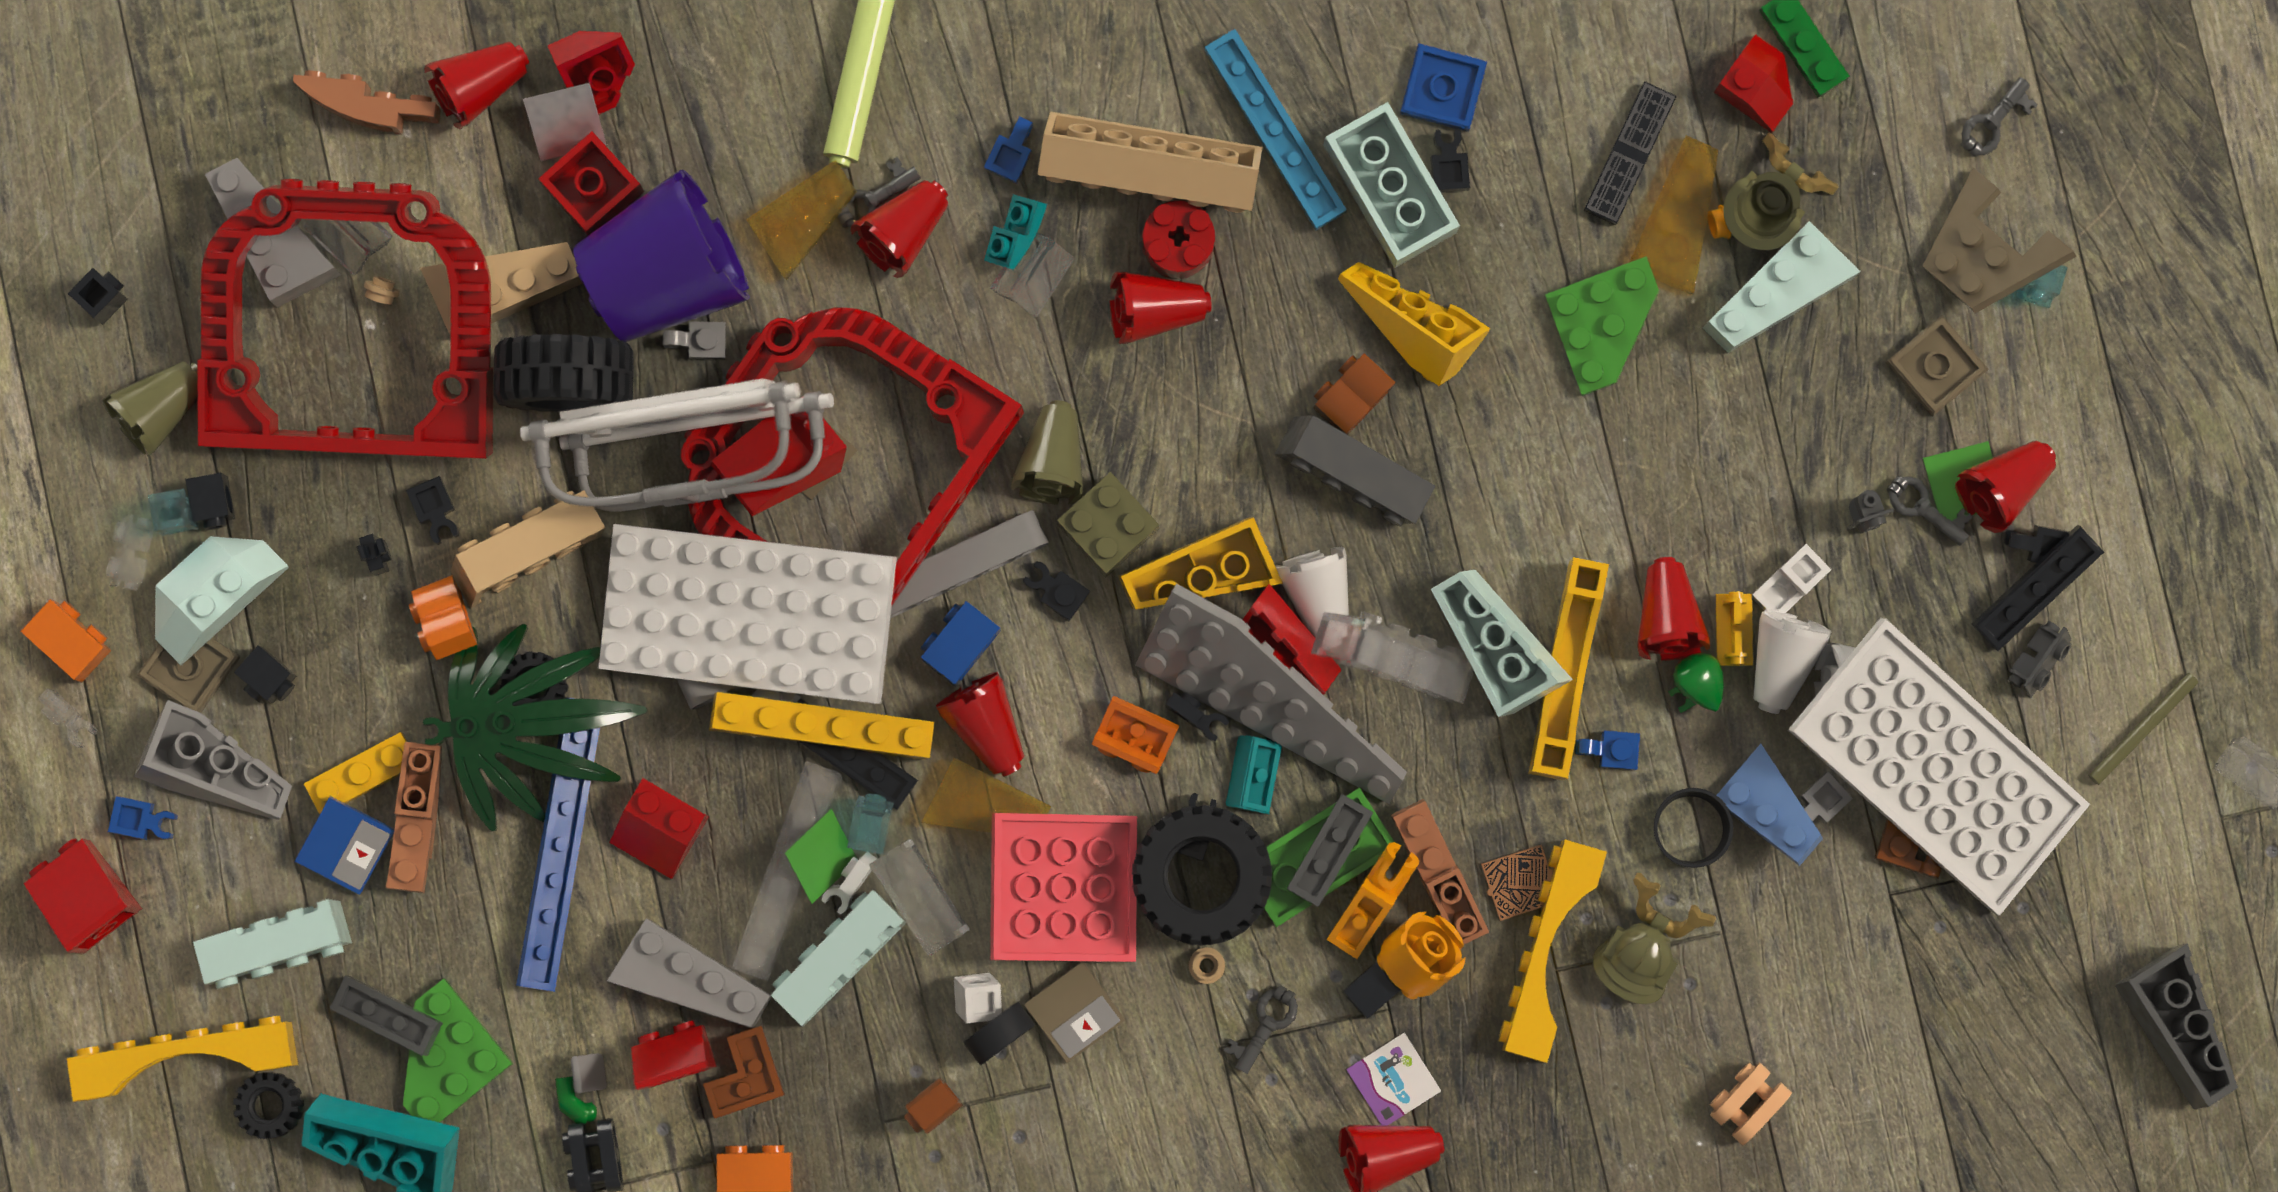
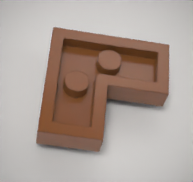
[703,1026,785,1119]

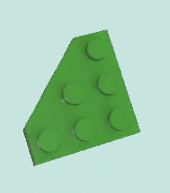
[1545,256,1660,396]
[403,978,514,1123]

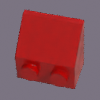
[609,778,709,879]

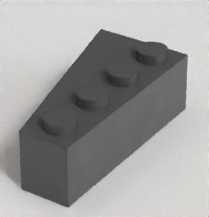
[1275,415,1435,527]
[2115,943,2238,1110]

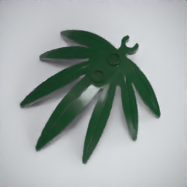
[423,624,648,831]

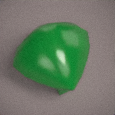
[1668,653,1724,713]

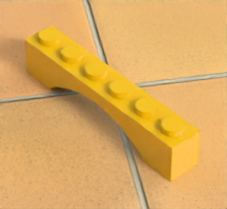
[1528,557,1609,781]
[709,692,934,760]
[1498,839,1607,1063]
[66,1016,298,1102]

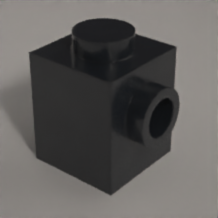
[68,268,128,325]
[234,645,297,703]

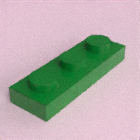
[1759,0,1850,98]

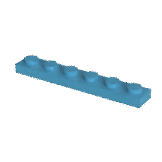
[1204,29,1347,230]

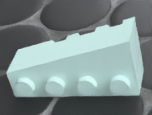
[193,899,352,990]

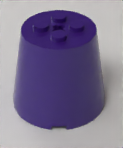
[573,170,750,342]

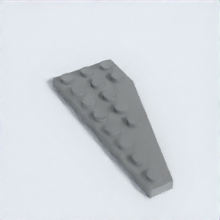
[1135,584,1407,804]

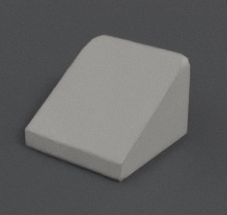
[571,1053,607,1093]

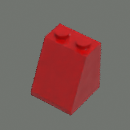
[23,838,142,954]

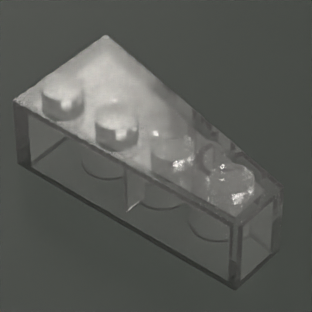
[1311,612,1474,704]

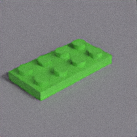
[1264,787,1394,927]

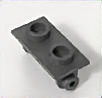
[1847,490,1894,534]
[2008,621,2072,698]

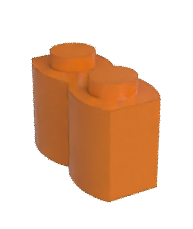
[408,575,477,661]

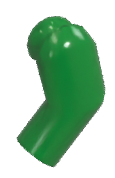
[555,1076,597,1124]

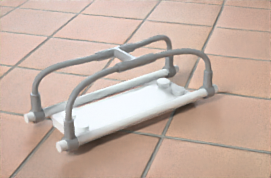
[520,379,834,512]

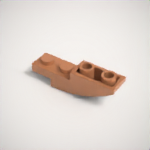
[293,71,441,134]
[386,742,442,893]
[1391,799,1489,945]

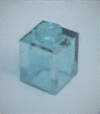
[847,794,894,855]

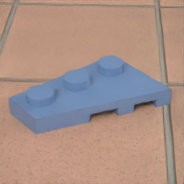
[1717,743,1823,866]

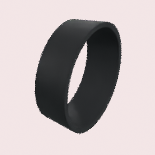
[1654,788,1733,868]

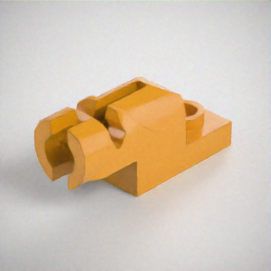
[1326,842,1419,959]

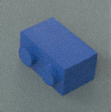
[920,601,1001,687]

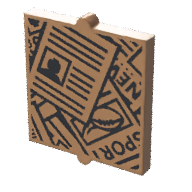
[1481,844,1553,921]

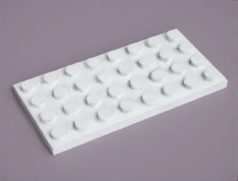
[598,524,897,704]
[1788,618,2090,916]

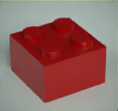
[538,131,644,236]

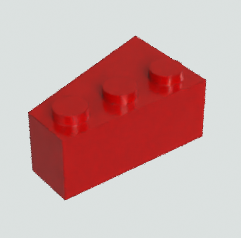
[1243,584,1342,695]

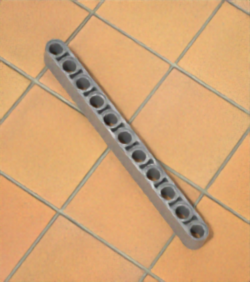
[676,510,1049,710]

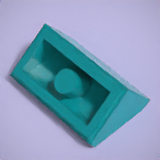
[1226,735,1282,814]

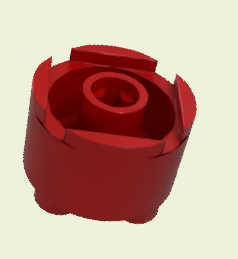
[1142,200,1215,279]

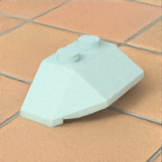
[155,536,289,666]

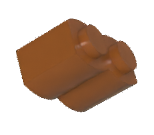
[1313,353,1396,435]
[904,1077,963,1134]

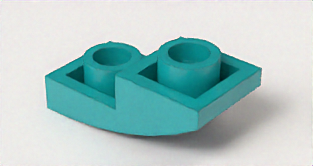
[984,194,1047,269]

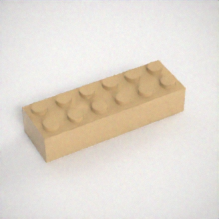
[1038,112,1262,213]

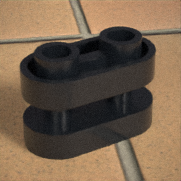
[562,1118,624,1192]

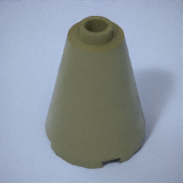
[102,361,198,456]
[1011,400,1083,505]

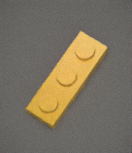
[303,732,407,815]

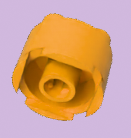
[1377,912,1465,999]

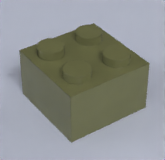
[1057,472,1159,578]

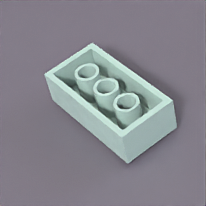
[1323,102,1460,268]

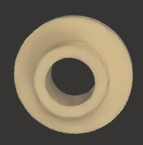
[364,276,400,305]
[1189,947,1225,984]

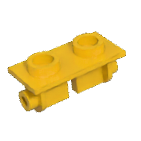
[1715,592,1753,666]

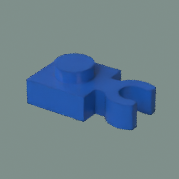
[108,796,178,840]

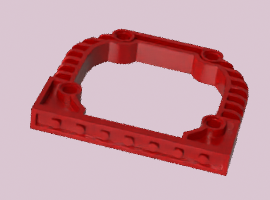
[197,179,493,459]
[681,307,1024,607]

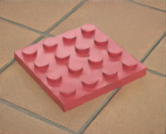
[990,813,1137,962]

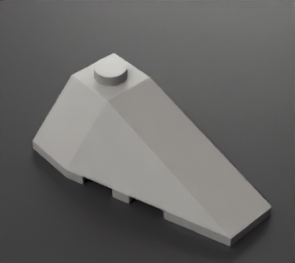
[134,700,292,820]

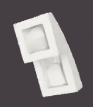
[1752,544,1831,613]

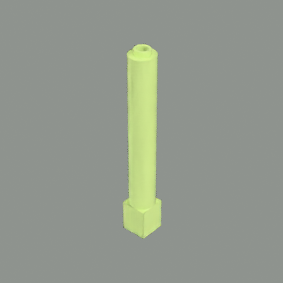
[823,0,895,168]

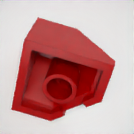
[547,31,635,115]
[1714,34,1793,133]

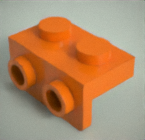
[1091,696,1180,774]

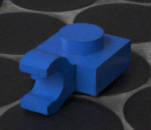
[984,116,1033,184]
[1575,730,1640,770]

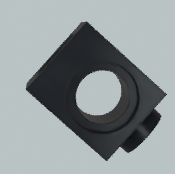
[185,472,235,530]
[1342,962,1400,1019]

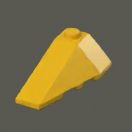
[1338,262,1490,386]

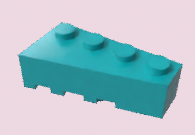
[301,1094,460,1192]

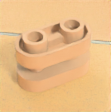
[1710,1062,1792,1146]

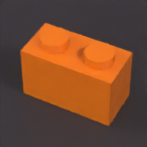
[20,599,112,683]
[717,1145,793,1192]

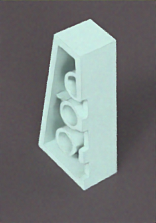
[1703,221,1861,353]
[1431,570,1573,717]
[771,890,907,1026]

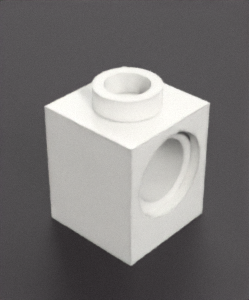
[954,973,1002,1023]

